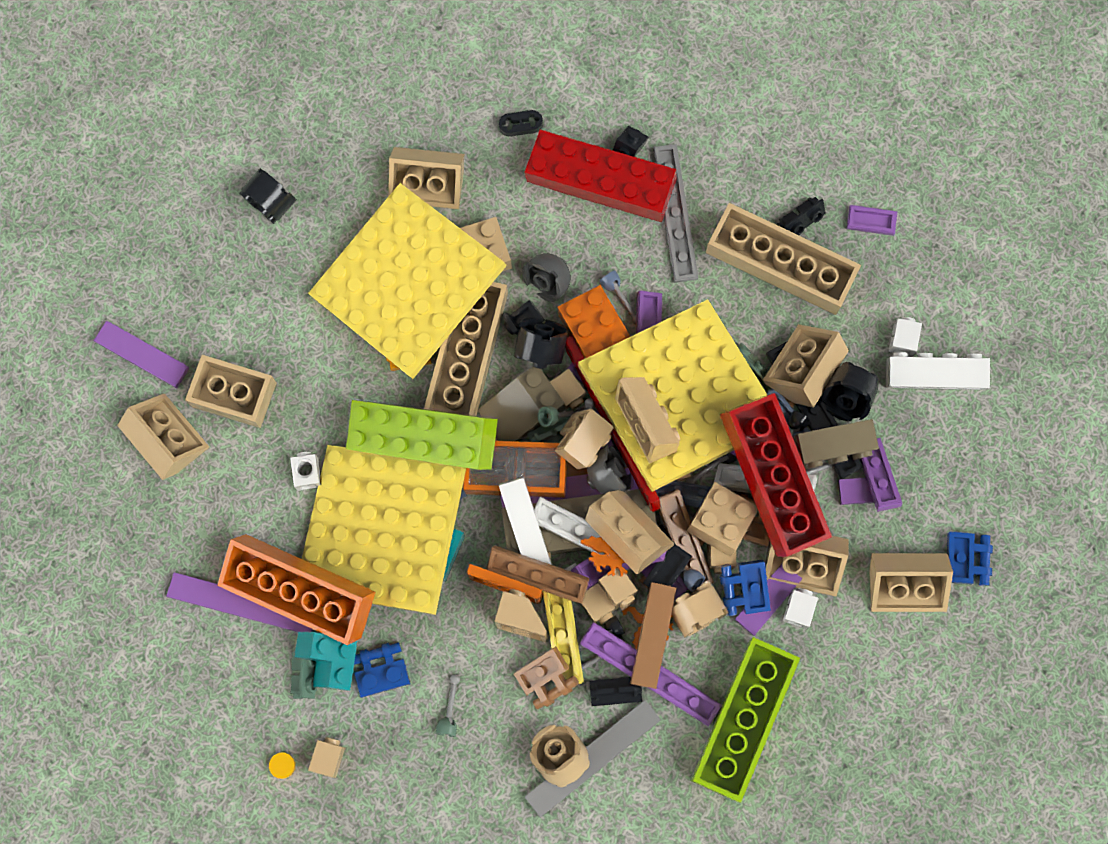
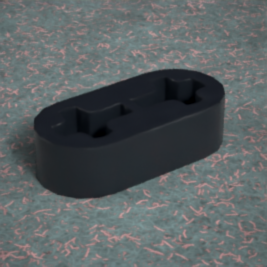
[498,110,543,137]

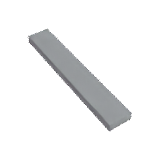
[653,144,698,283]
[525,700,661,817]

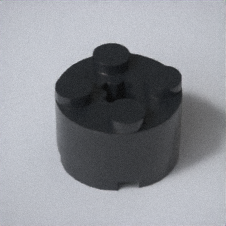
[239,168,297,224]
[514,318,568,369]
[822,362,878,421]

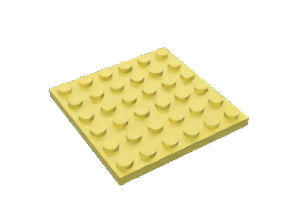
[308,183,507,379]
[578,299,767,492]
[302,445,466,615]

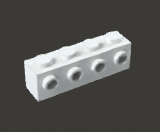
[886,352,990,390]

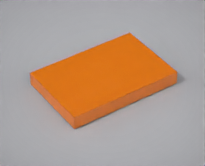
[467,564,543,604]

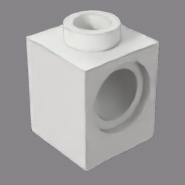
[889,317,922,357]
[290,452,321,491]
[782,588,818,629]

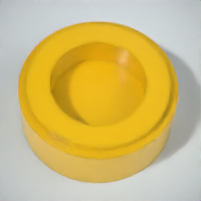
[269,752,296,779]

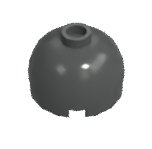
[522,253,571,302]
[587,445,634,495]

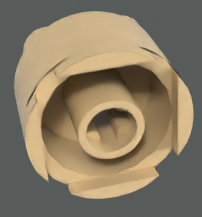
[671,582,729,638]
[530,725,590,787]

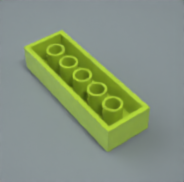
[346,400,498,470]
[691,637,800,803]

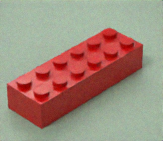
[524,129,677,223]
[720,393,832,557]

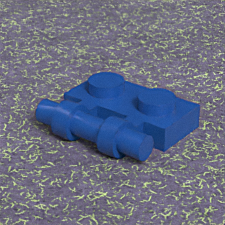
[947,532,993,586]
[720,559,771,616]
[354,642,410,698]

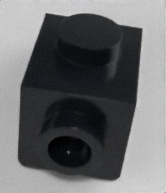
[613,126,649,157]
[502,300,545,335]

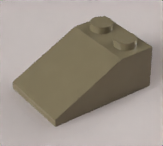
[478,367,565,442]

